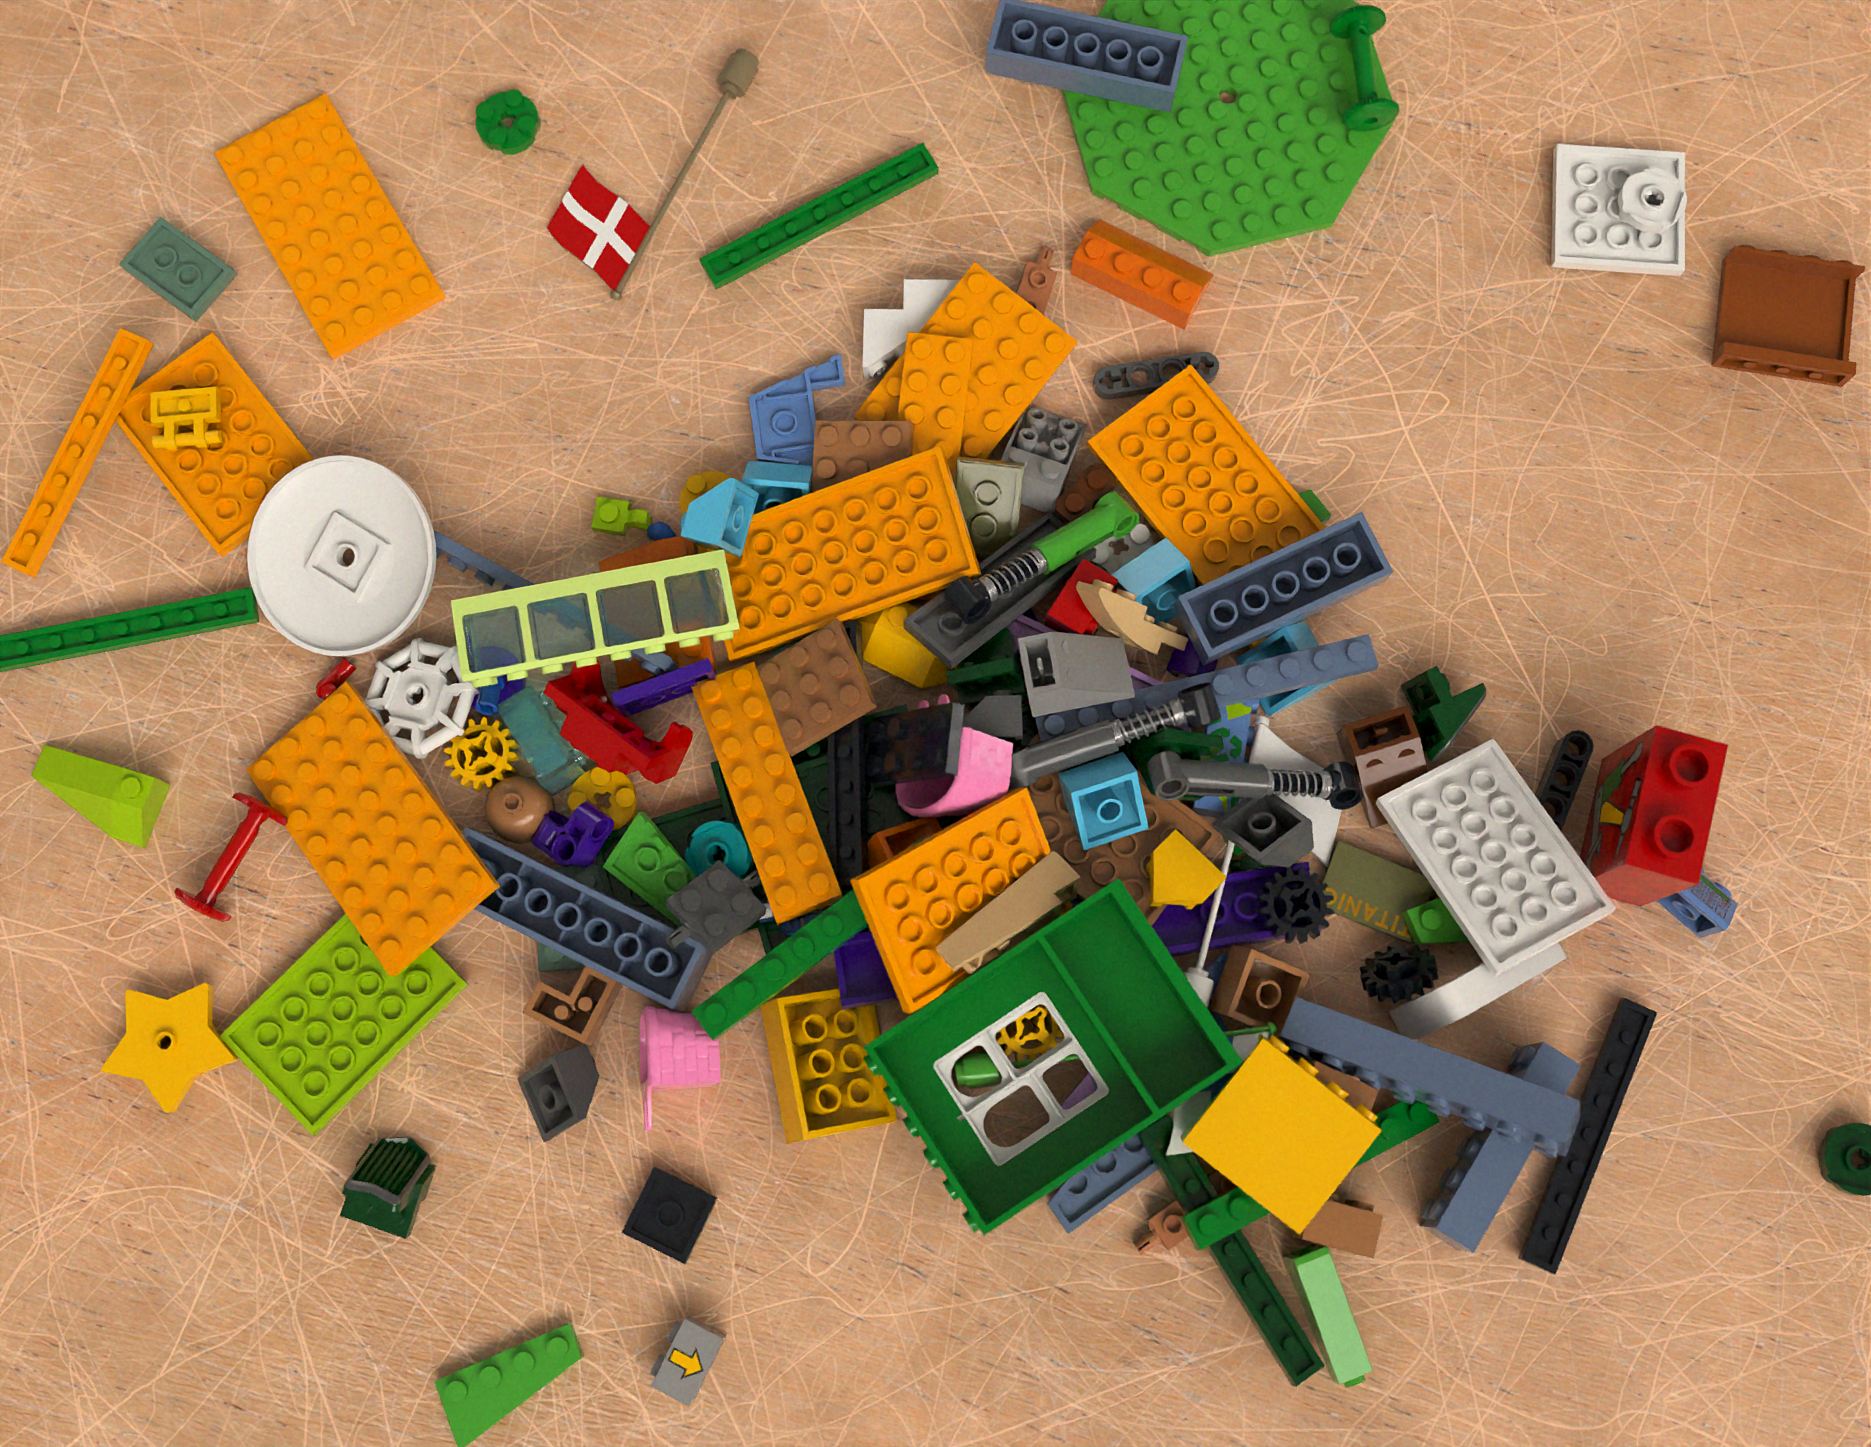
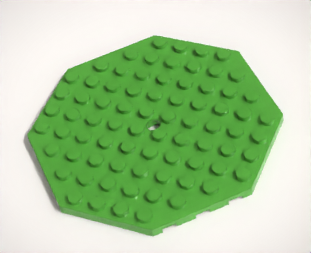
[1061,0,1396,257]

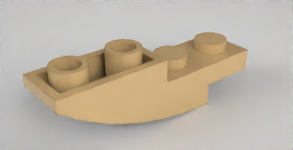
[1076,579,1189,655]

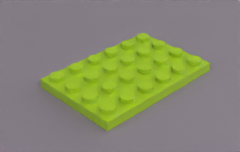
[219,914,469,1136]

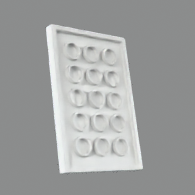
[1376,738,1616,977]

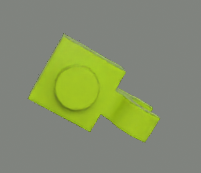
[591,497,652,536]

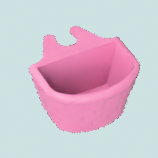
[895,694,1013,818]
[640,1005,721,1131]

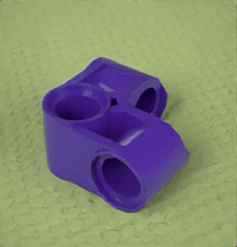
[530,800,614,868]

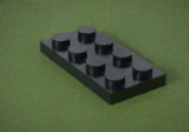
[865,702,965,787]

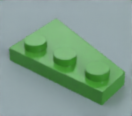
[1402,898,1470,945]

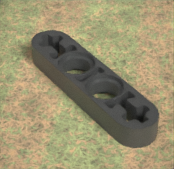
[1093,352,1219,400]

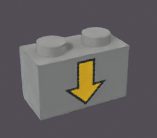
[650,1316,727,1406]

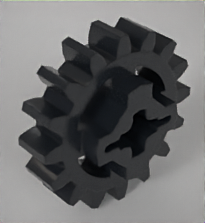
[1256,867,1334,944]
[1360,944,1439,1003]

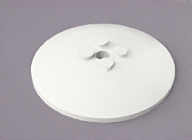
[247,455,436,656]

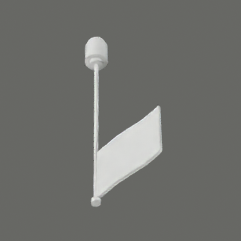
[1183,716,1342,1008]

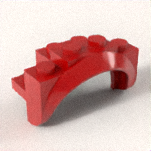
[543,651,693,784]

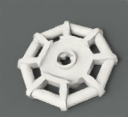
[365,638,479,759]

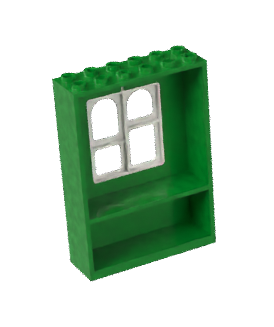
[863,878,1243,1236]

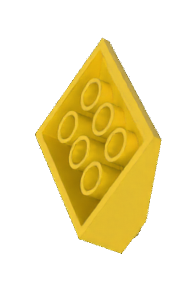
[761,989,898,1144]

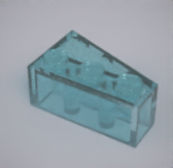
[498,685,588,796]

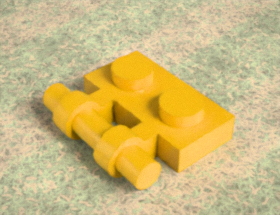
[150,386,222,451]

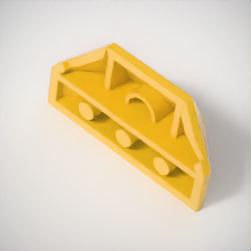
[855,602,959,690]

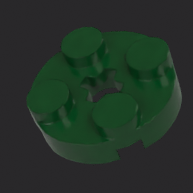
[1819,1123,1871,1196]

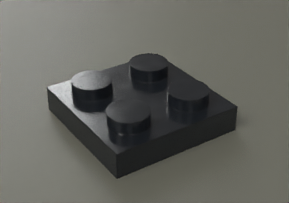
[622,1167,718,1264]

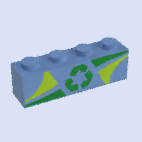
[1191,698,1260,818]

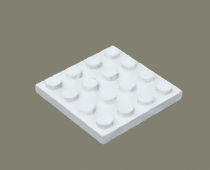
[1551,144,1685,276]

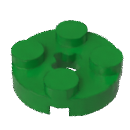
[475,89,541,155]

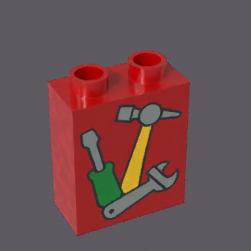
[1580,725,1728,907]

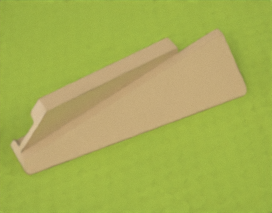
[937,851,1080,974]

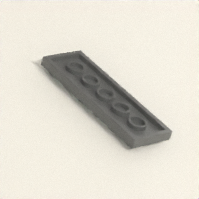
[904,511,1097,669]

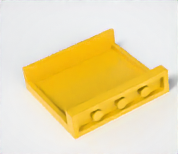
[1181,1034,1382,1235]

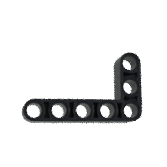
[1535,730,1594,831]

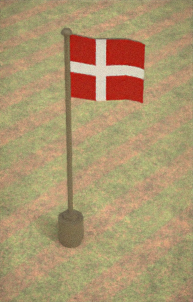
[547,48,759,300]

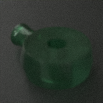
[1229,855,1272,872]

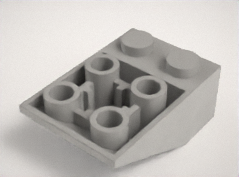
[1000,405,1087,515]
[1018,632,1135,717]

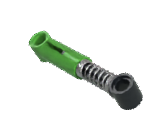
[944,492,1140,624]

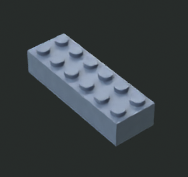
[985,0,1188,113]
[1174,512,1393,666]
[1420,1042,1581,1253]

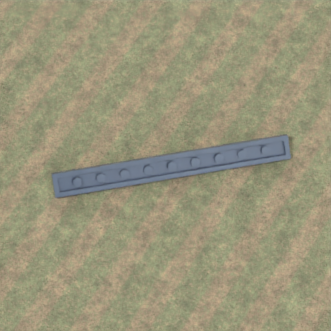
[433,530,678,677]
[1034,634,1379,741]

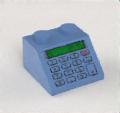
[1656,869,1738,938]

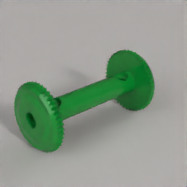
[1329,5,1399,131]

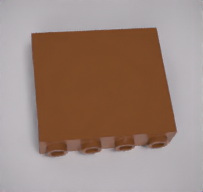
[1712,245,1865,387]

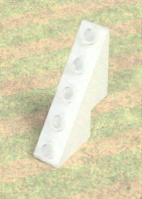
[863,279,960,379]

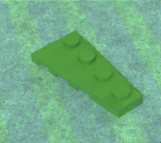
[603,811,697,926]
[434,1322,584,1447]

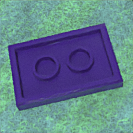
[611,658,716,717]

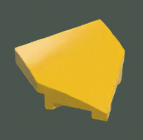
[1146,829,1227,909]

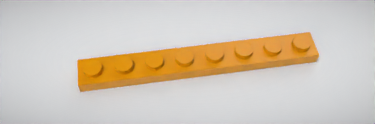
[1,328,154,578]

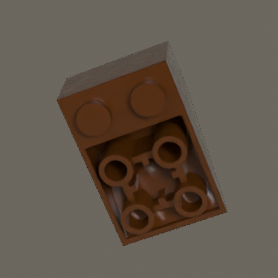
[1336,705,1428,829]

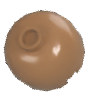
[485,775,556,844]

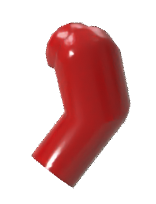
[316,658,356,700]

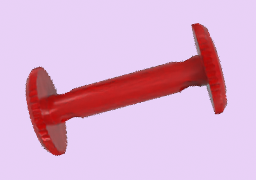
[174,792,287,922]

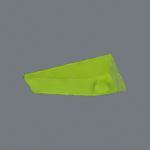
[31,745,170,848]

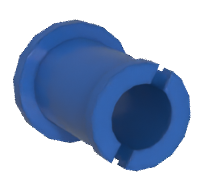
[475,676,505,715]

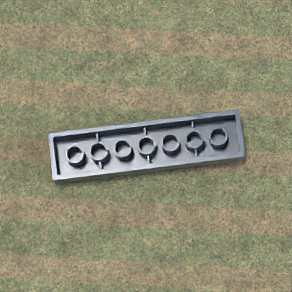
[462,827,712,1012]
[1281,997,1580,1158]

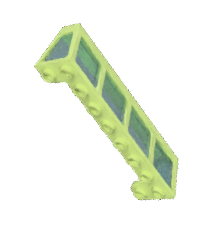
[451,549,740,688]

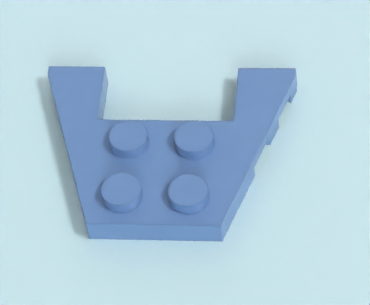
[748,354,845,466]

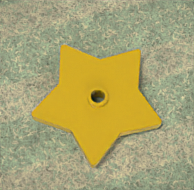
[101,983,238,1113]

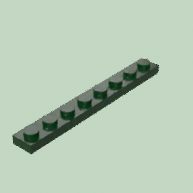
[1136,1114,1325,1387]

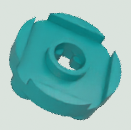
[685,821,755,879]

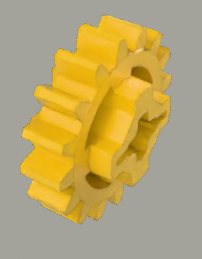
[444,717,520,792]
[996,1005,1064,1061]

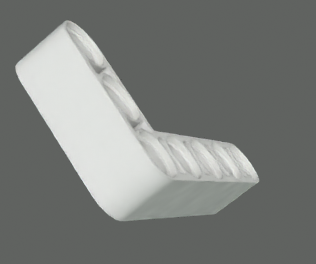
[1388,942,1568,1040]

